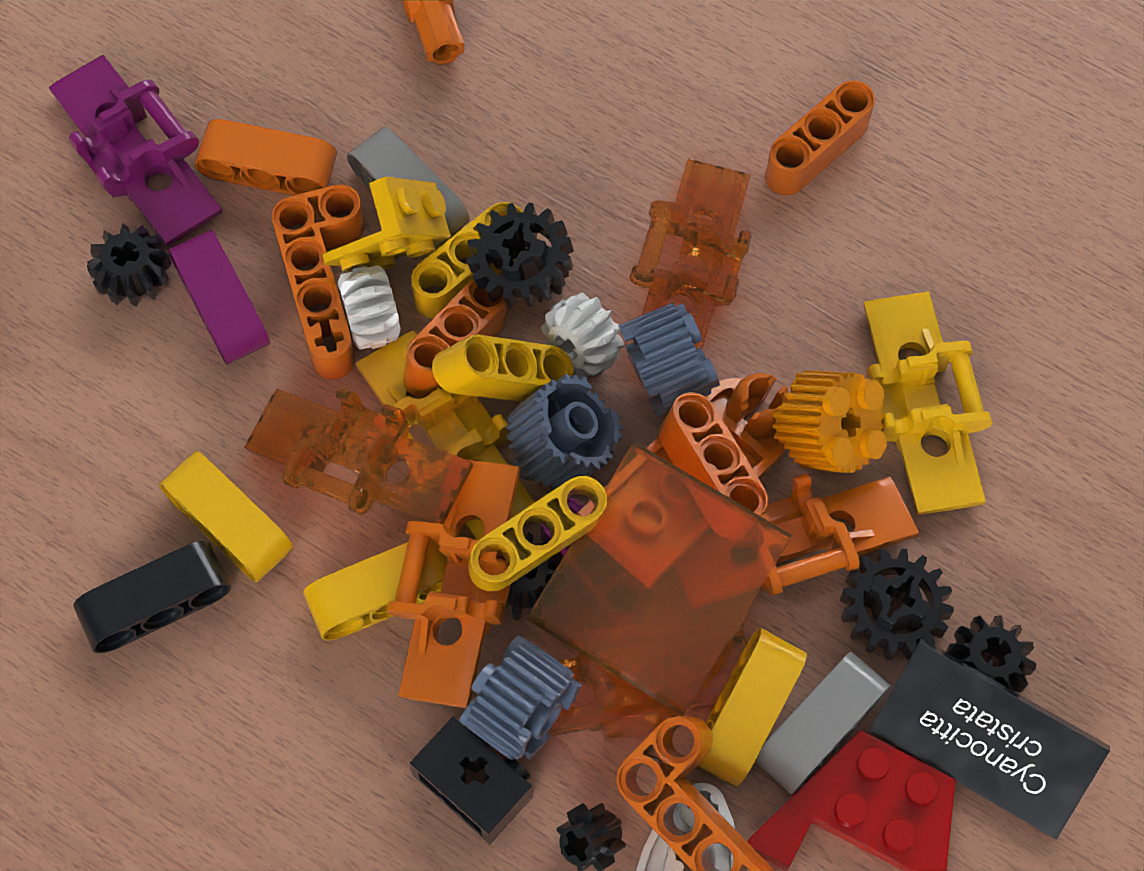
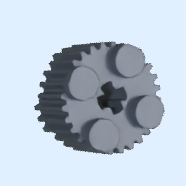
[618,302,720,417]
[507,374,623,489]
[460,635,582,760]

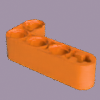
[272,184,364,379]
[616,716,775,871]

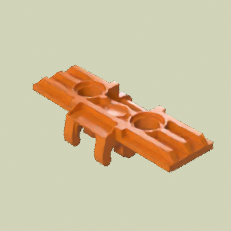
[387,458,521,709]
[674,473,919,610]

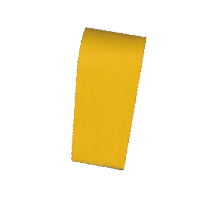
[411,202,523,319]
[432,334,574,402]
[158,450,294,583]
[468,476,607,591]
[303,540,447,641]
[692,627,807,787]

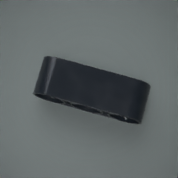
[73,541,231,653]

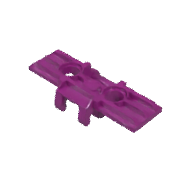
[49,55,223,247]

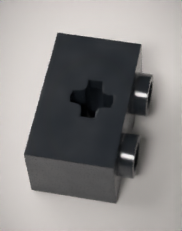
[410,716,532,845]

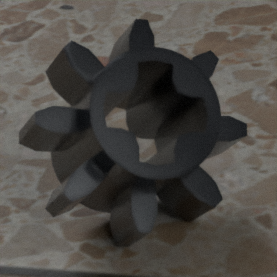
[556,803,626,871]

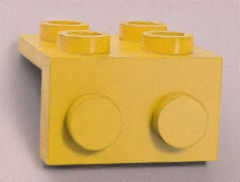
[322,176,451,272]

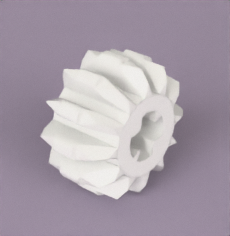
[338,265,401,350]
[541,292,625,378]

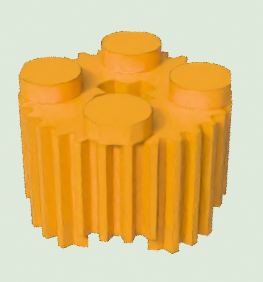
[772,370,887,473]

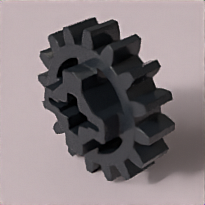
[466,202,574,308]
[840,548,954,660]

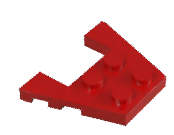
[748,730,956,871]

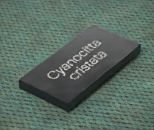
[869,639,1110,840]

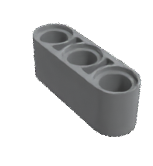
[347,127,470,248]
[755,651,891,796]

